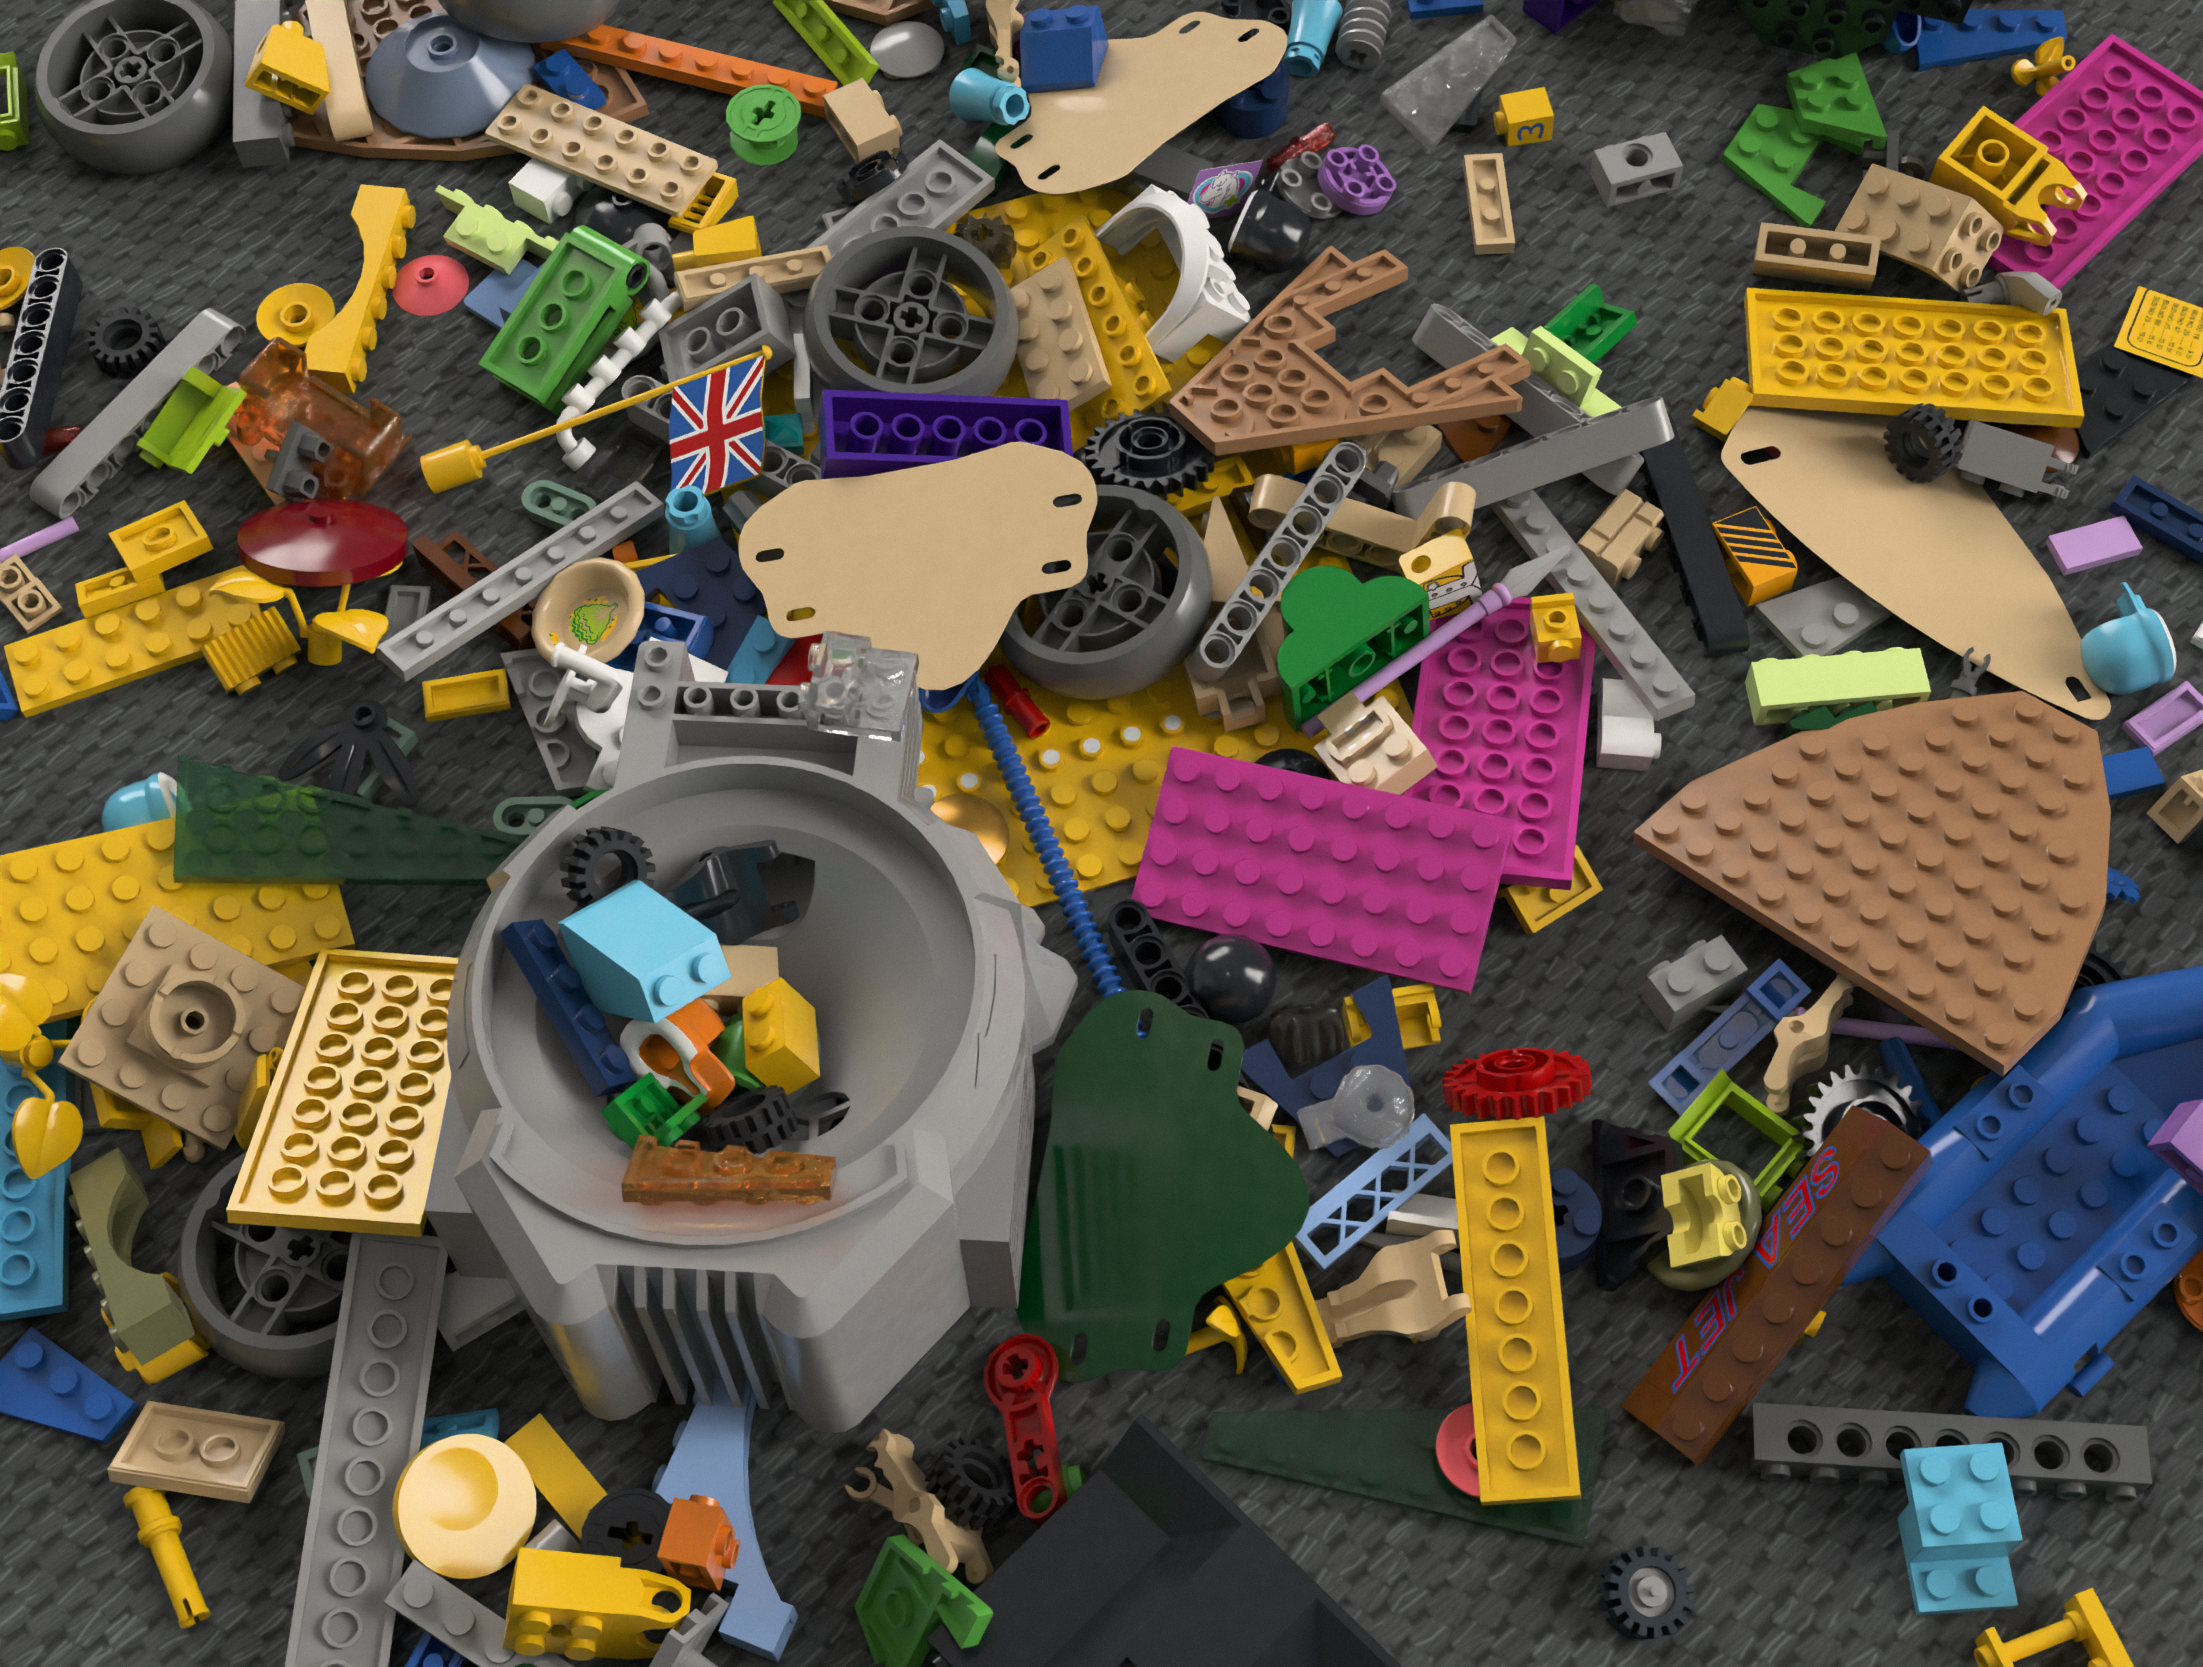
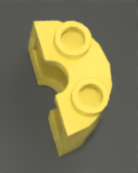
[1661,1162,1747,1268]

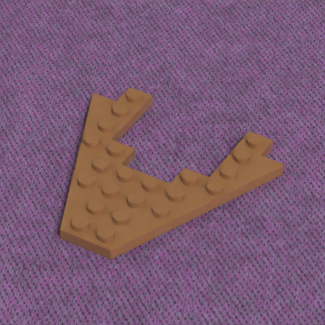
[1169,246,1531,456]

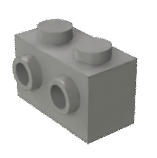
[1641,935,1748,1033]

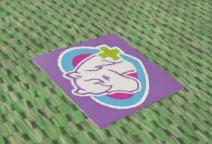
[1187,160,1263,219]

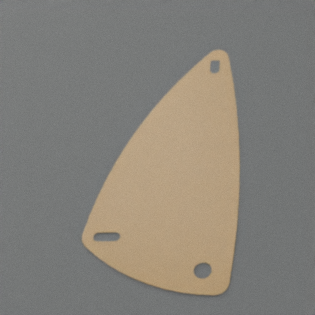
[1721,406,2111,720]

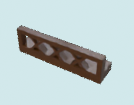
[412,530,537,651]

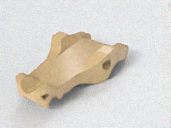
[986,0,1024,88]
[1764,972,1858,1116]
[1314,1230,1472,1348]
[865,1428,995,1585]

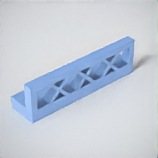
[1292,1113,1453,1273]

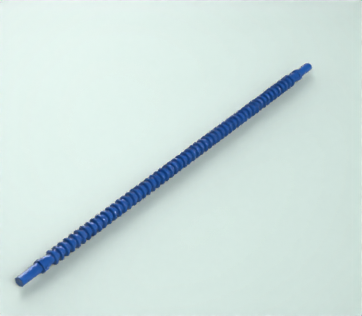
[964,674,1286,1384]

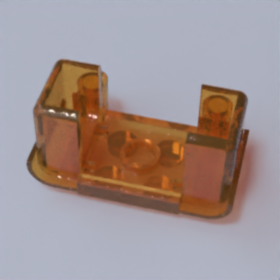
[234,337,413,499]

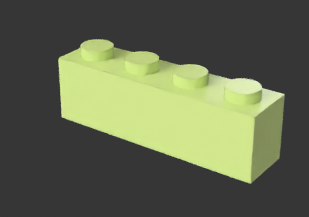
[1745,647,1931,726]

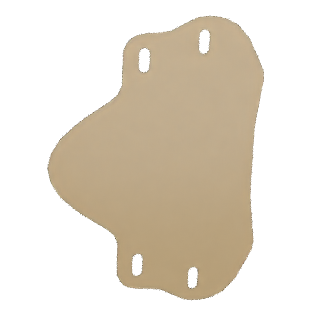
[995,12,1288,195]
[738,442,1097,690]

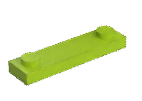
[773,0,880,86]

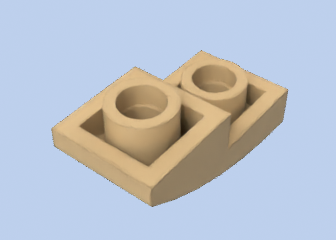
[0,554,63,634]

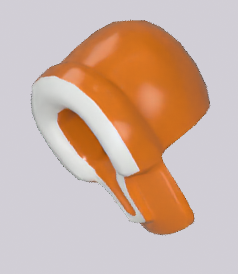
[619,998,735,1115]

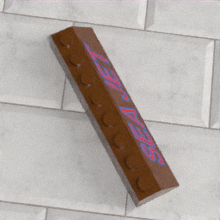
[1621,1105,1933,1468]

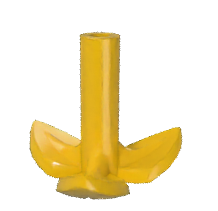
[2011,37,2075,97]
[1184,1295,1248,1374]

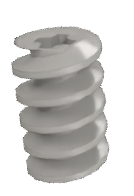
[1336,0,1391,70]

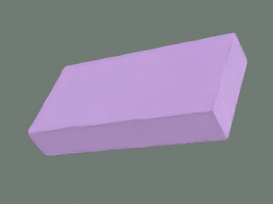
[2046,515,2143,576]
[2121,681,2203,757]

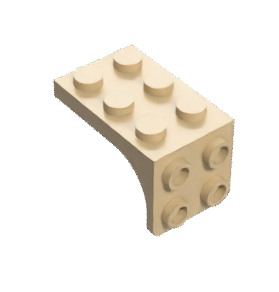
[1835,163,2004,295]

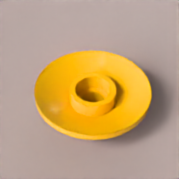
[0,246,35,311]
[256,283,336,348]

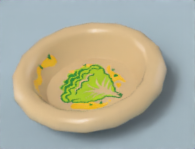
[531,557,645,670]

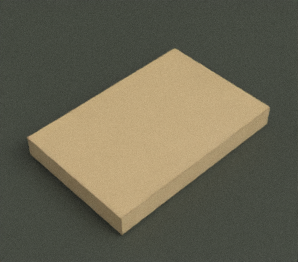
[107,1401,285,1503]

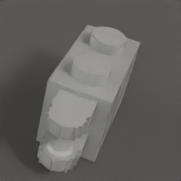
[1954,419,2079,499]

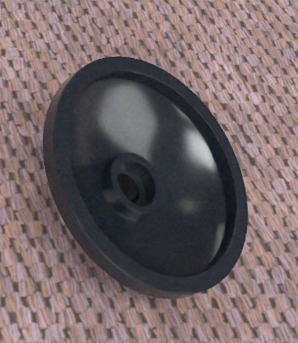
[572,185,681,251]

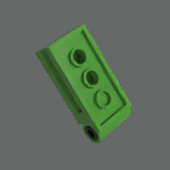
[478,225,650,417]

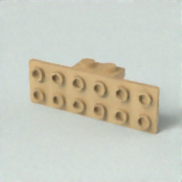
[485,83,718,217]

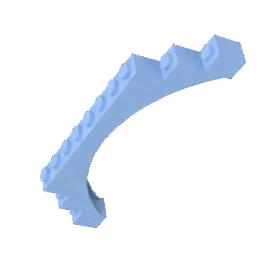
[652,1378,798,1663]

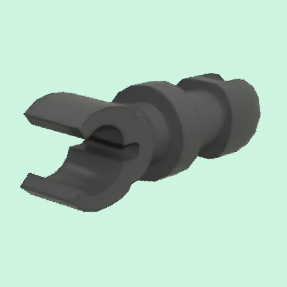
[1950,647,1991,699]

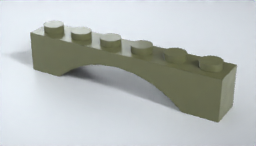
[68,1148,195,1366]

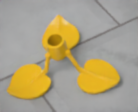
[209,561,403,666]
[0,973,98,1179]

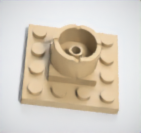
[57,905,306,1152]

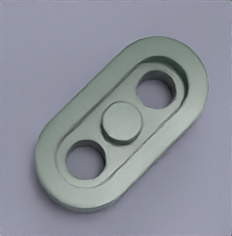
[521,480,596,531]
[493,796,574,843]

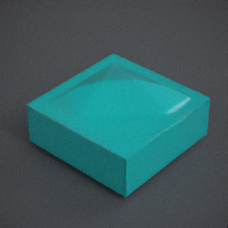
[763,413,805,455]

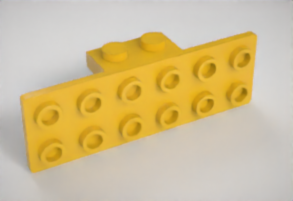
[1023,215,1172,428]

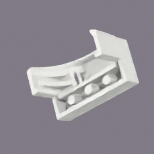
[1094,184,1252,363]

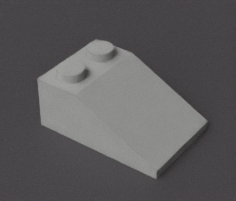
[658,273,796,383]

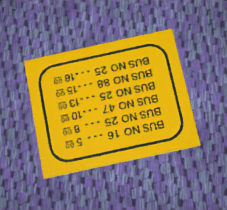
[2114,286,2203,378]

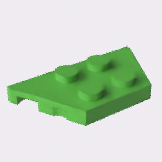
[1786,52,1887,150]

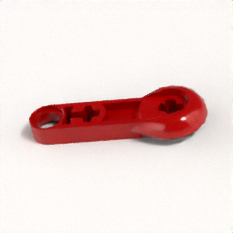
[984,1333,1067,1527]

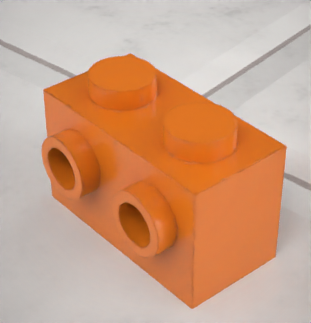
[657,1495,740,1593]

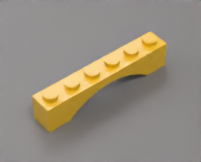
[299,184,416,395]

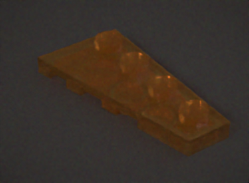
[621,1135,837,1206]

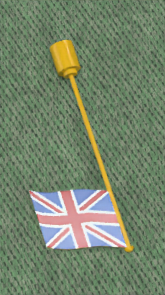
[420,345,773,497]

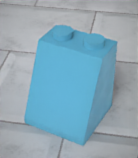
[558,880,732,1023]

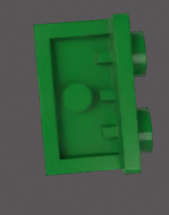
[1543,284,1637,364]
[600,1072,707,1158]

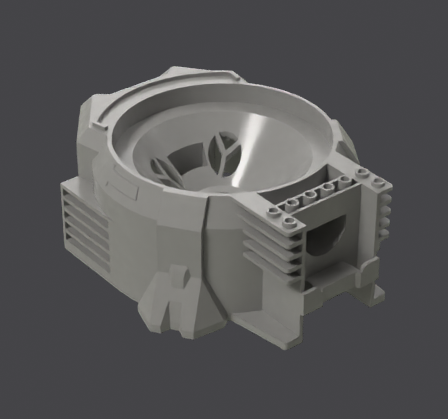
[424,641,1078,1434]

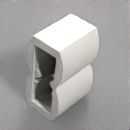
[1596,678,1661,771]

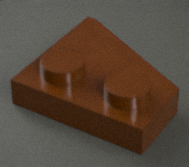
[1433,414,1515,463]

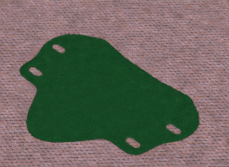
[1015,990,1309,1383]

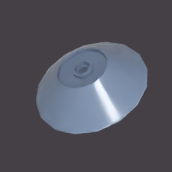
[365,9,535,139]

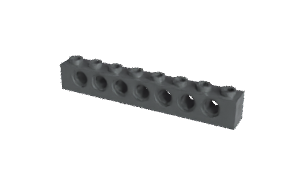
[1745,1402,2152,1503]

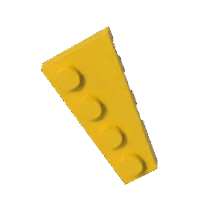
[1221,1241,1342,1396]

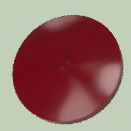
[237,498,409,587]

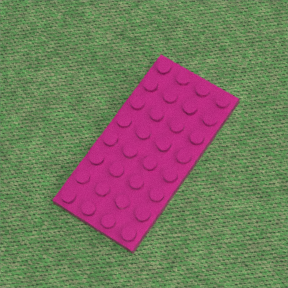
[1986,34,2203,290]
[1402,594,1596,891]
[1131,746,1514,995]

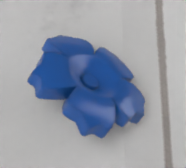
[2106,867,2140,904]

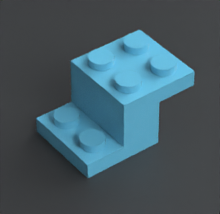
[1897,1443,2023,1616]

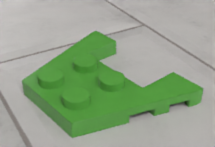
[1722,104,1870,228]
[854,1534,994,1667]

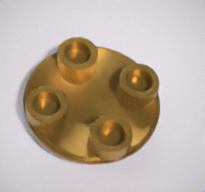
[929,793,1009,864]

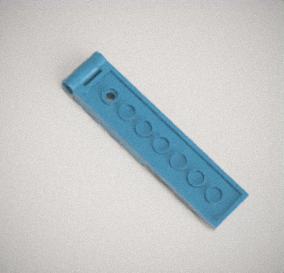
[0,1016,78,1321]

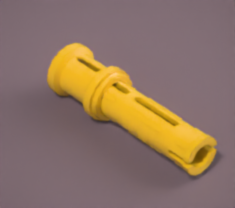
[123,1486,211,1628]

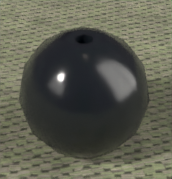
[1185,934,1277,1025]

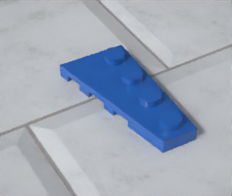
[1914,9,2067,72]

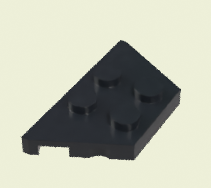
[2075,342,2196,459]
[1592,1119,1684,1291]

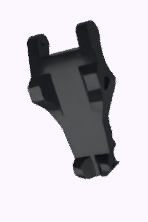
[658,840,800,945]

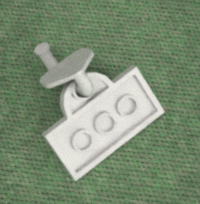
[543,636,729,792]

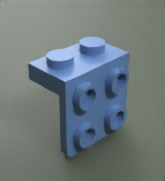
[464,258,545,331]

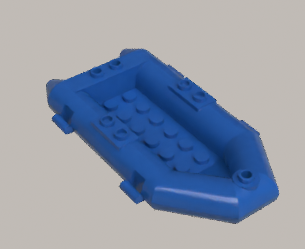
[1839,965,2203,1419]

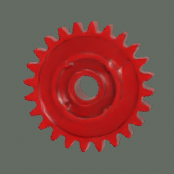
[1442,1047,1592,1121]

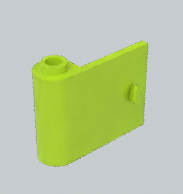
[136,366,247,475]

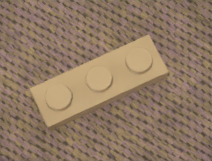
[1463,153,1515,255]

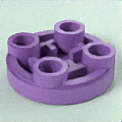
[1318,145,1396,215]

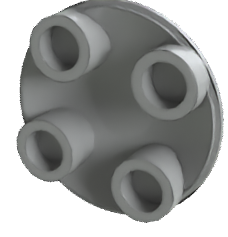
[870,21,944,80]
[1277,151,1343,219]

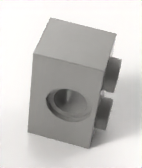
[1590,132,1683,207]

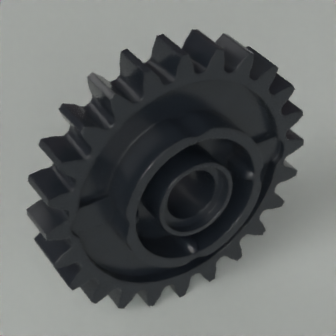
[1084,407,1217,501]
[1791,1063,1931,1162]

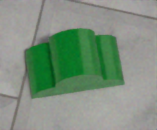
[1277,566,1430,733]

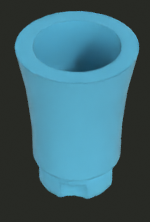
[1283,0,1343,77]
[949,68,1030,125]
[665,485,724,555]

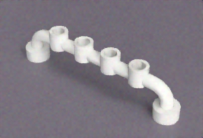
[556,291,683,471]

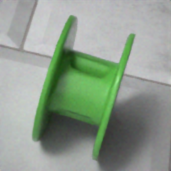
[726,84,801,166]

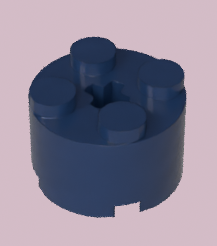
[1213,60,1290,139]
[1550,1168,1602,1275]

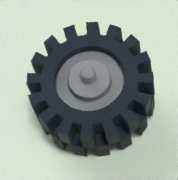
[1597,1546,1696,1640]

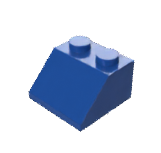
[1020,5,1109,93]

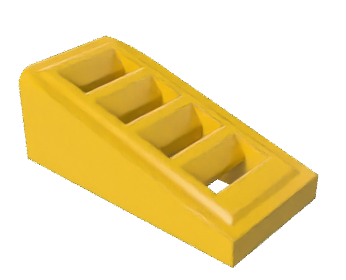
[668,172,739,235]

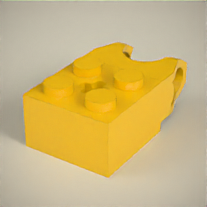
[1928,106,2088,247]
[502,1547,691,1661]

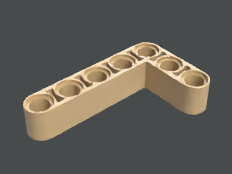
[1248,474,1476,574]

